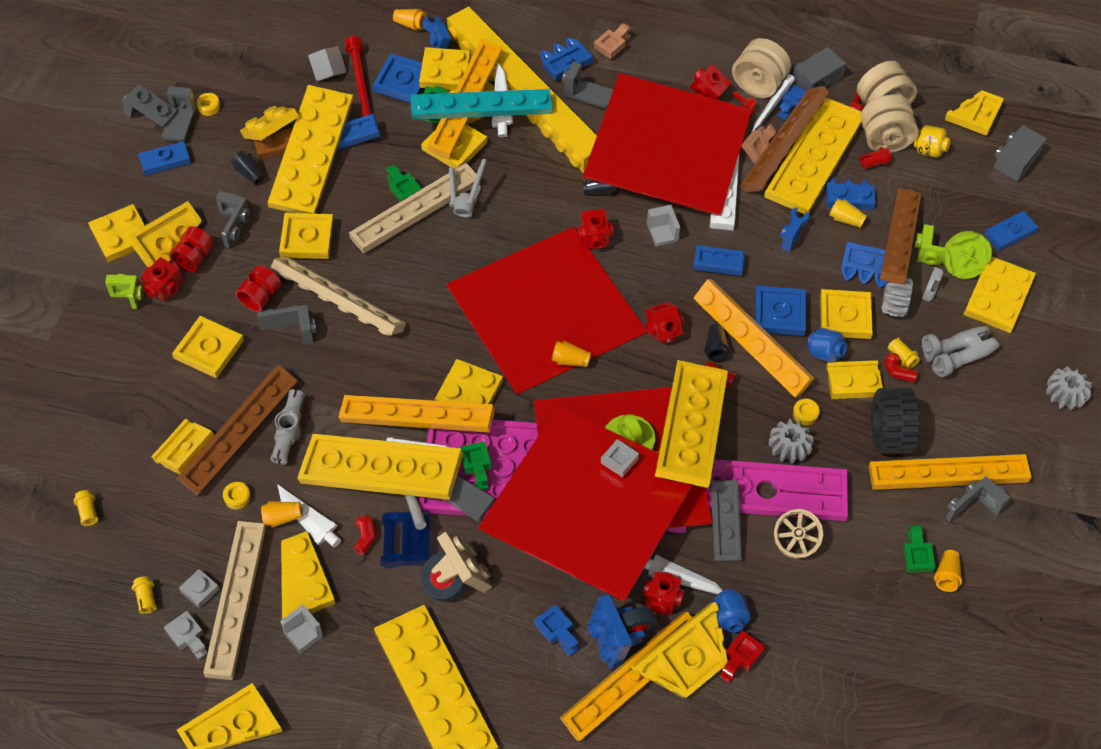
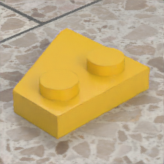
[945,90,1004,136]

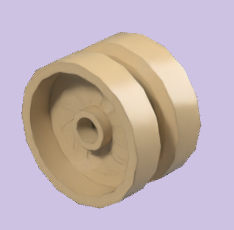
[732,38,791,98]
[856,61,917,105]
[861,95,918,153]

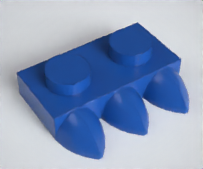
[541,37,593,81]
[826,177,875,210]
[841,242,886,288]

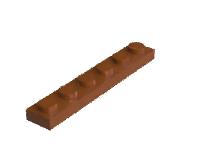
[740,86,829,193]
[880,188,922,285]
[176,364,298,496]

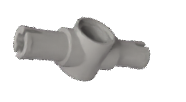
[270,390,305,465]

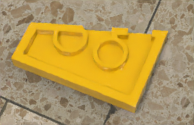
[127,201,202,268]
[281,531,336,619]

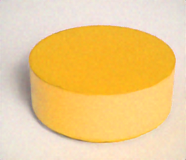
[196,93,220,116]
[793,399,820,425]
[223,482,251,510]

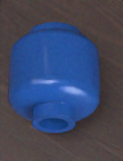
[807,328,847,363]
[713,590,751,633]

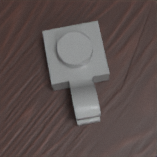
[164,611,208,660]

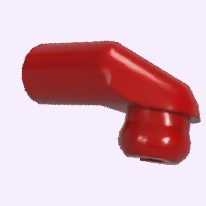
[884,353,917,383]
[353,515,377,555]

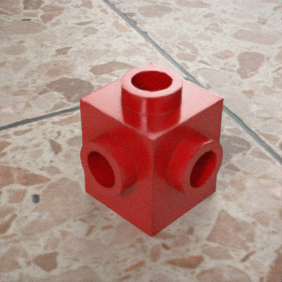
[689,64,731,99]
[577,209,613,249]
[141,257,184,302]
[645,302,684,343]
[643,571,684,617]

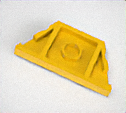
[631,602,728,698]

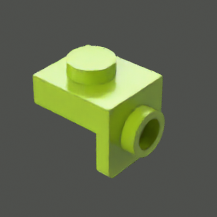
[914,224,944,265]
[105,274,144,309]

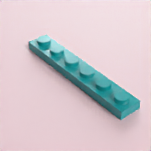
[410,89,552,120]

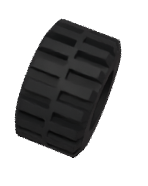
[871,388,920,454]

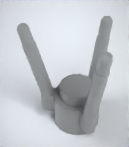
[449,159,486,218]

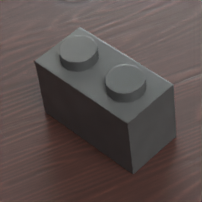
[792,47,846,91]
[994,125,1047,182]

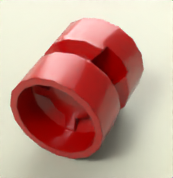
[169,226,214,273]
[235,265,282,312]

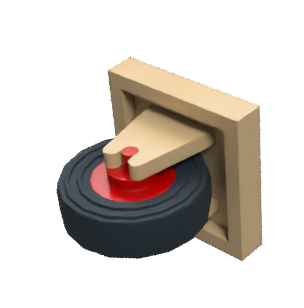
[421,532,493,602]

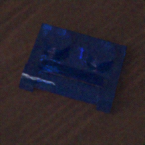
[380,512,430,568]

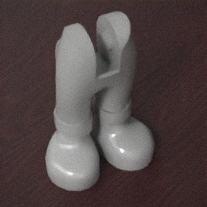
[922,326,1000,377]

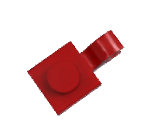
[720,630,765,683]

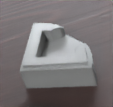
[922,267,943,302]

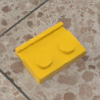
[826,360,883,399]
[151,419,214,474]

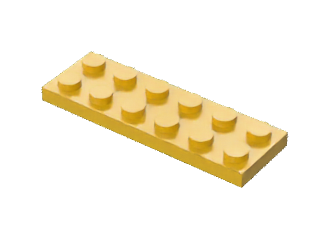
[267,85,353,214]
[764,97,862,215]
[655,360,728,488]
[297,434,463,500]
[374,605,498,749]

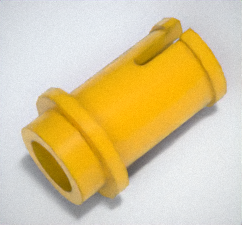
[888,338,920,369]
[73,490,98,526]
[132,576,157,614]

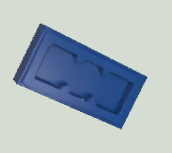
[337,114,380,150]
[138,141,191,176]
[984,211,1039,251]
[693,245,745,276]

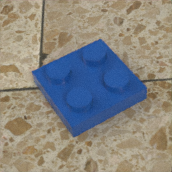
[372,53,423,102]
[755,286,806,336]

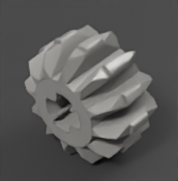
[881,277,913,317]
[1046,366,1092,411]
[768,419,814,465]

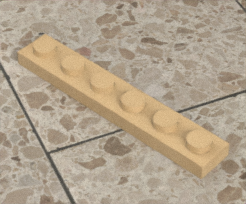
[349,163,480,254]
[271,257,406,336]
[203,521,266,680]

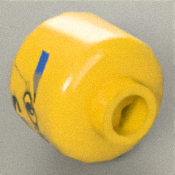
[914,125,951,158]

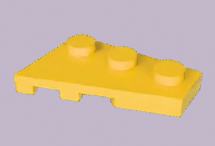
[177,683,283,749]

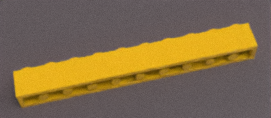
[447,6,597,173]

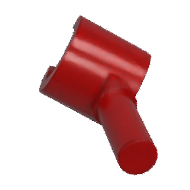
[732,91,756,116]
[850,91,864,112]

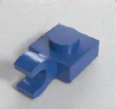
[423,16,451,49]
[778,85,806,120]
[780,208,809,252]
[534,604,579,656]

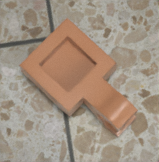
[594,23,631,59]
[741,124,776,163]

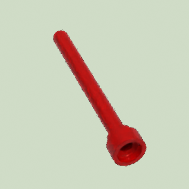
[344,36,371,117]

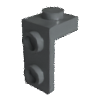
[562,62,613,109]
[122,84,176,127]
[162,86,196,142]
[216,191,250,248]
[257,305,317,345]
[945,476,1010,522]

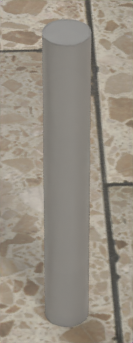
[405,495,426,530]

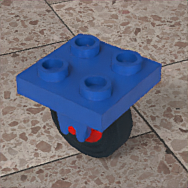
[588,594,657,671]

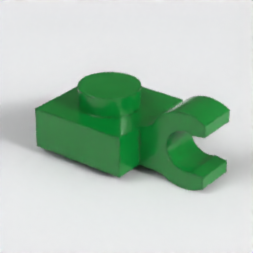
[386,164,422,202]
[459,441,491,490]
[903,525,935,573]

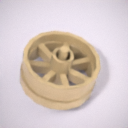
[774,509,823,559]

